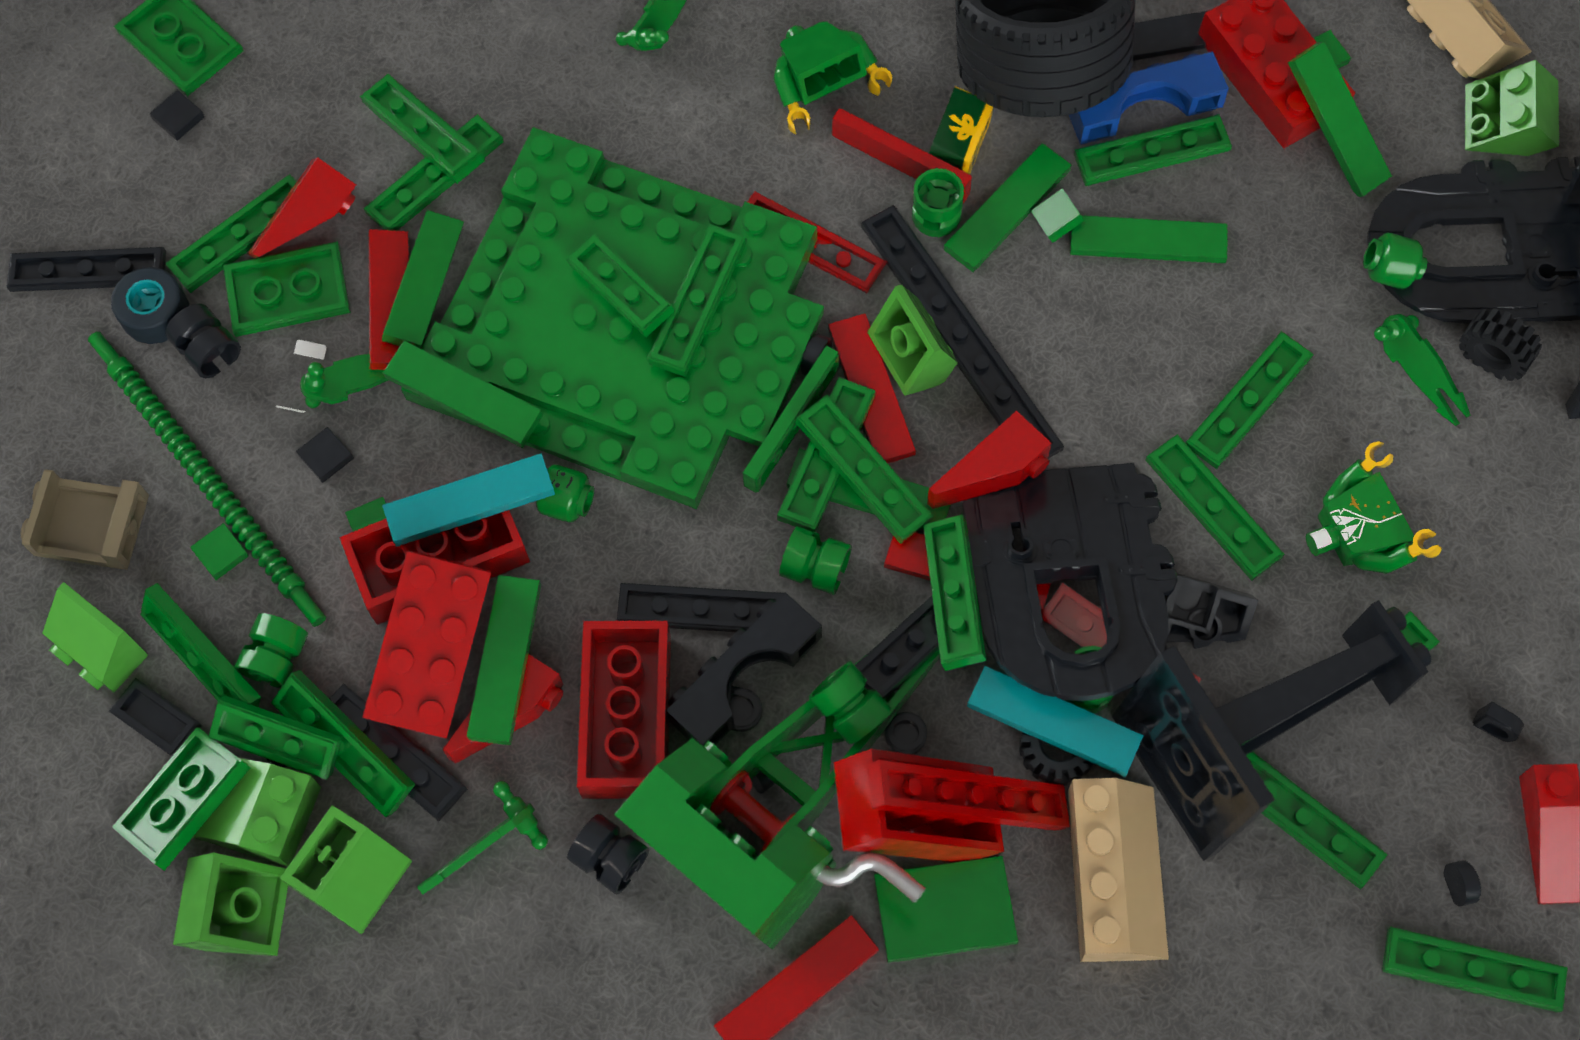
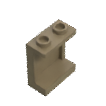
[21,469,149,570]

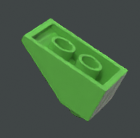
[192,758,321,867]

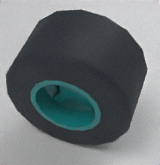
[111,267,189,344]

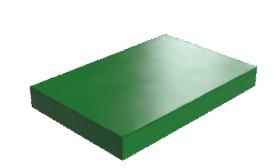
[114,0,244,96]
[223,241,351,337]
[112,727,251,871]
[874,856,1018,963]

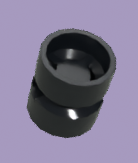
[165,303,241,379]
[567,813,649,895]

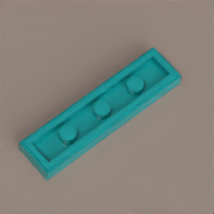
[382,453,555,547]
[967,666,1144,777]

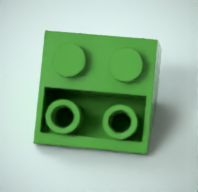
[1465,59,1559,156]
[280,805,412,935]

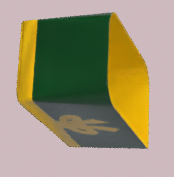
[929,86,994,174]

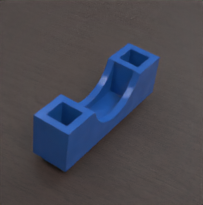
[1069,51,1229,145]

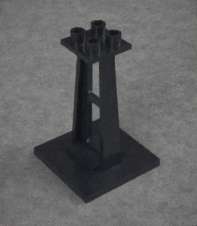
[1112,600,1432,861]

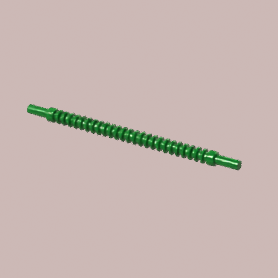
[88,331,326,627]

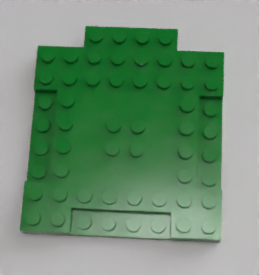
[401,127,824,509]

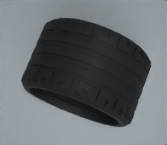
[955,0,1136,118]

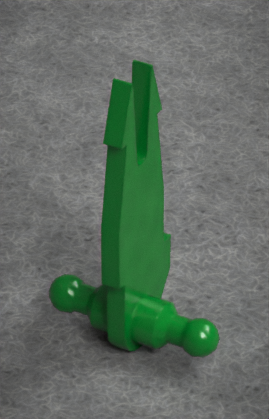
[616,0,686,51]
[1374,314,1471,426]
[300,354,388,408]
[417,781,548,895]

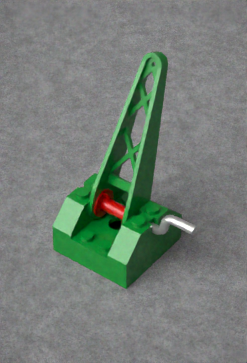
[614,649,940,950]

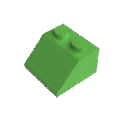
[867,285,958,396]
[42,582,148,693]
[173,853,288,956]

